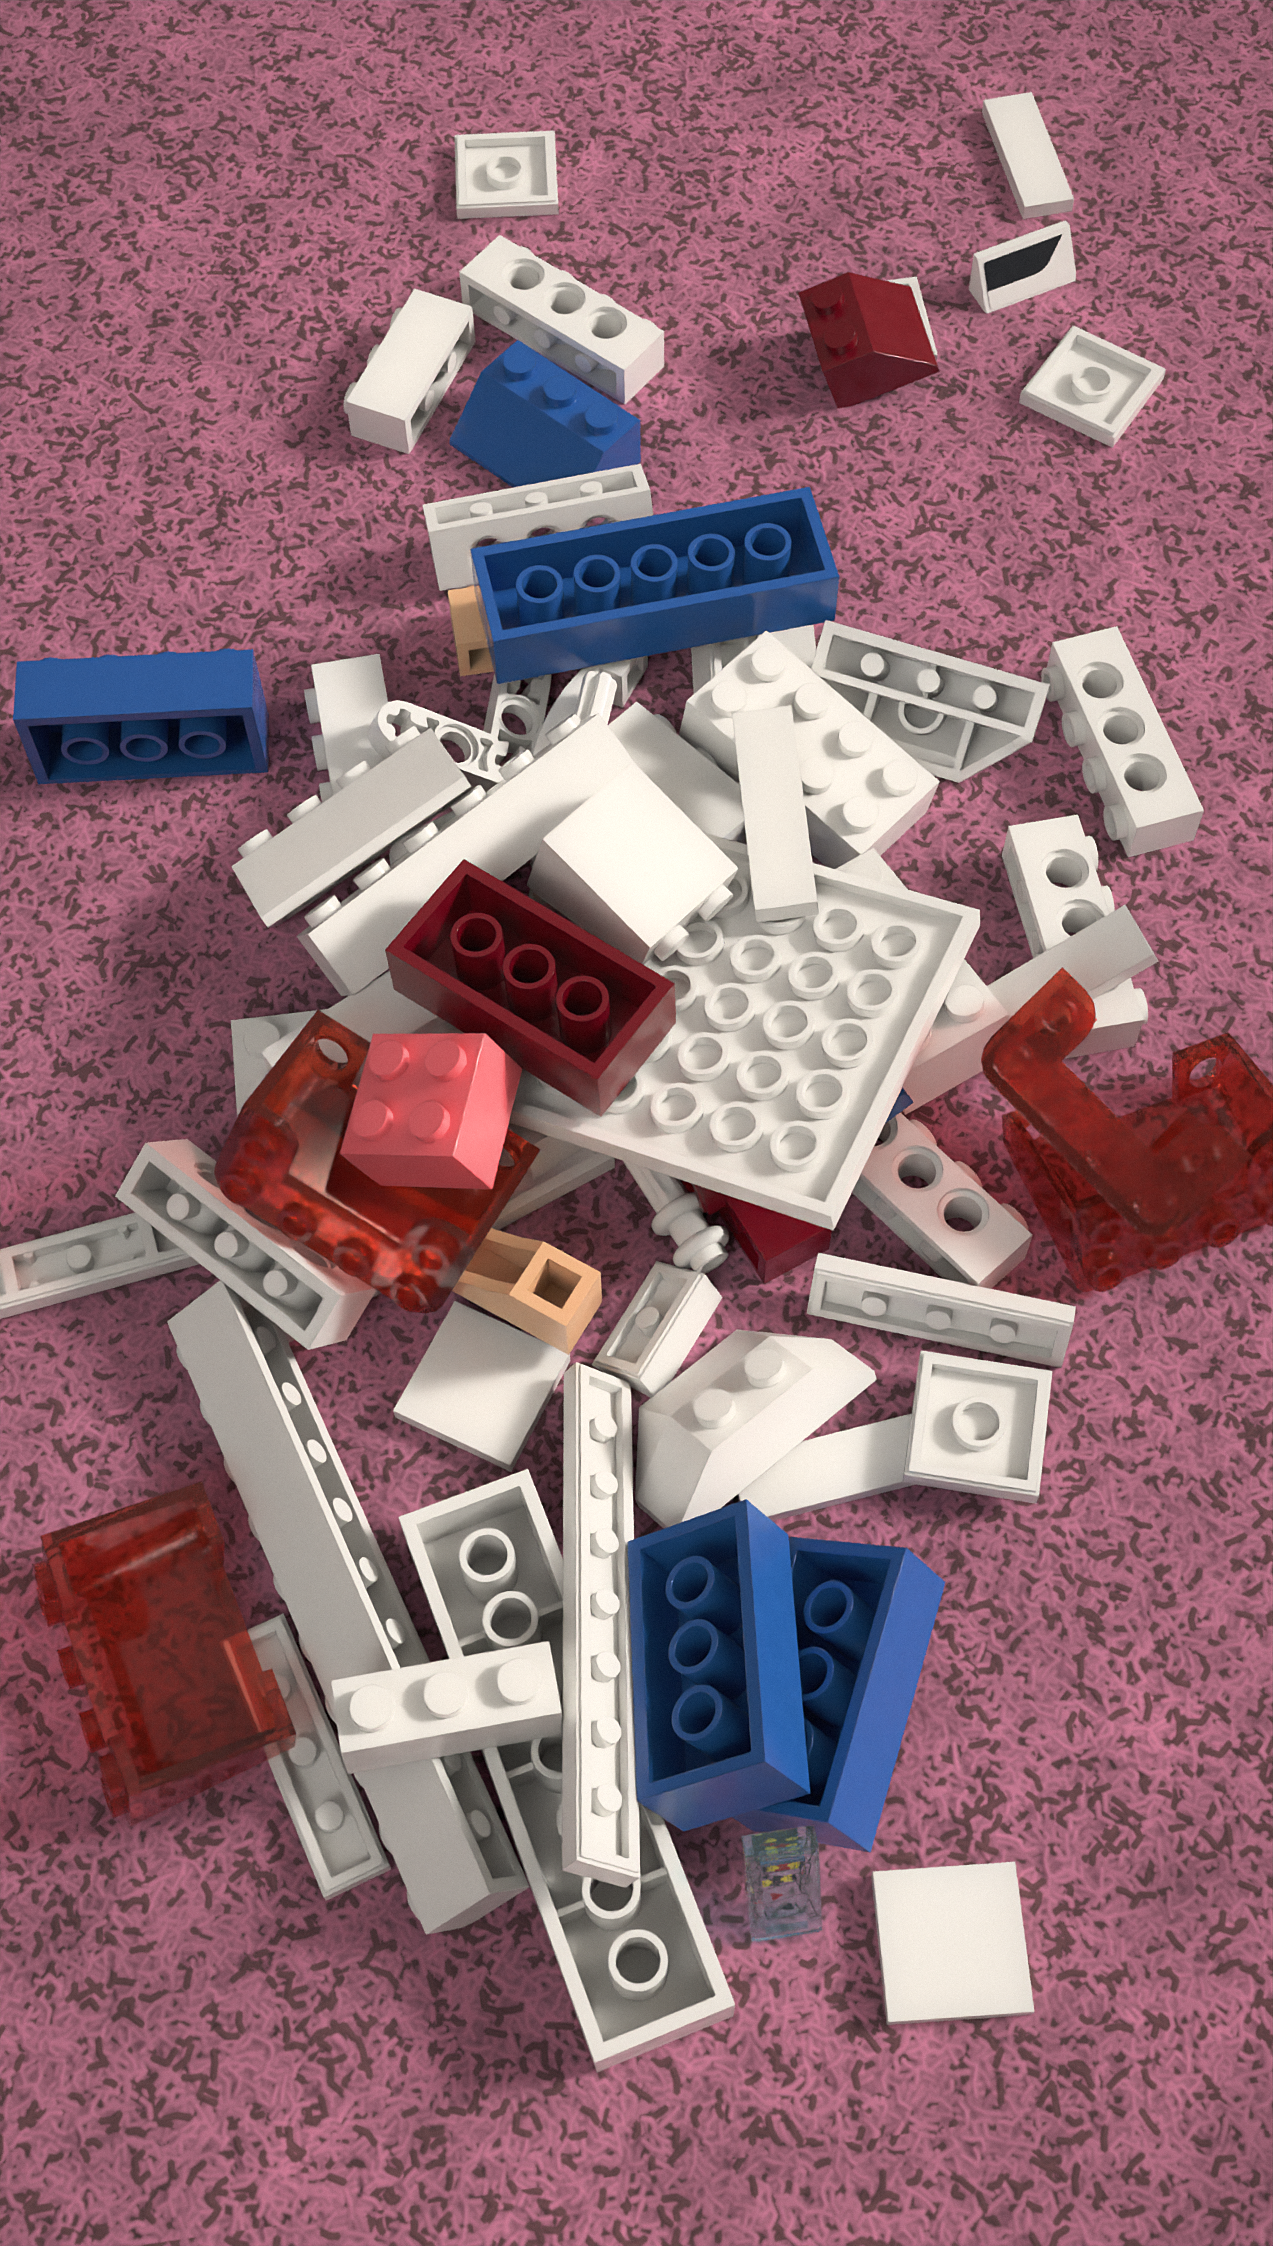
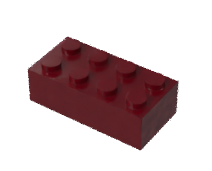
[385,859,676,1117]

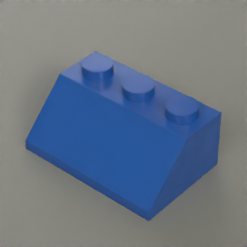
[449,340,641,488]

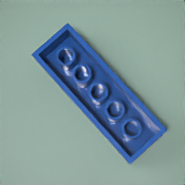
[470,487,839,684]

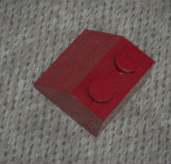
[798,272,940,409]

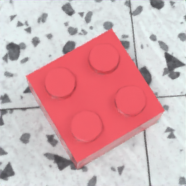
[340,1033,522,1189]

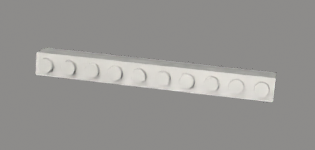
[167,1280,530,1935]

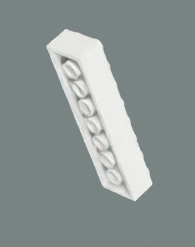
[399,1469,735,2072]

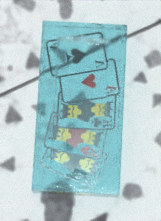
[741,1825,822,1942]

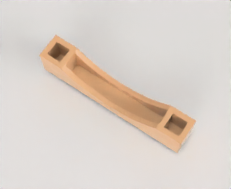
[231,1093,602,1355]

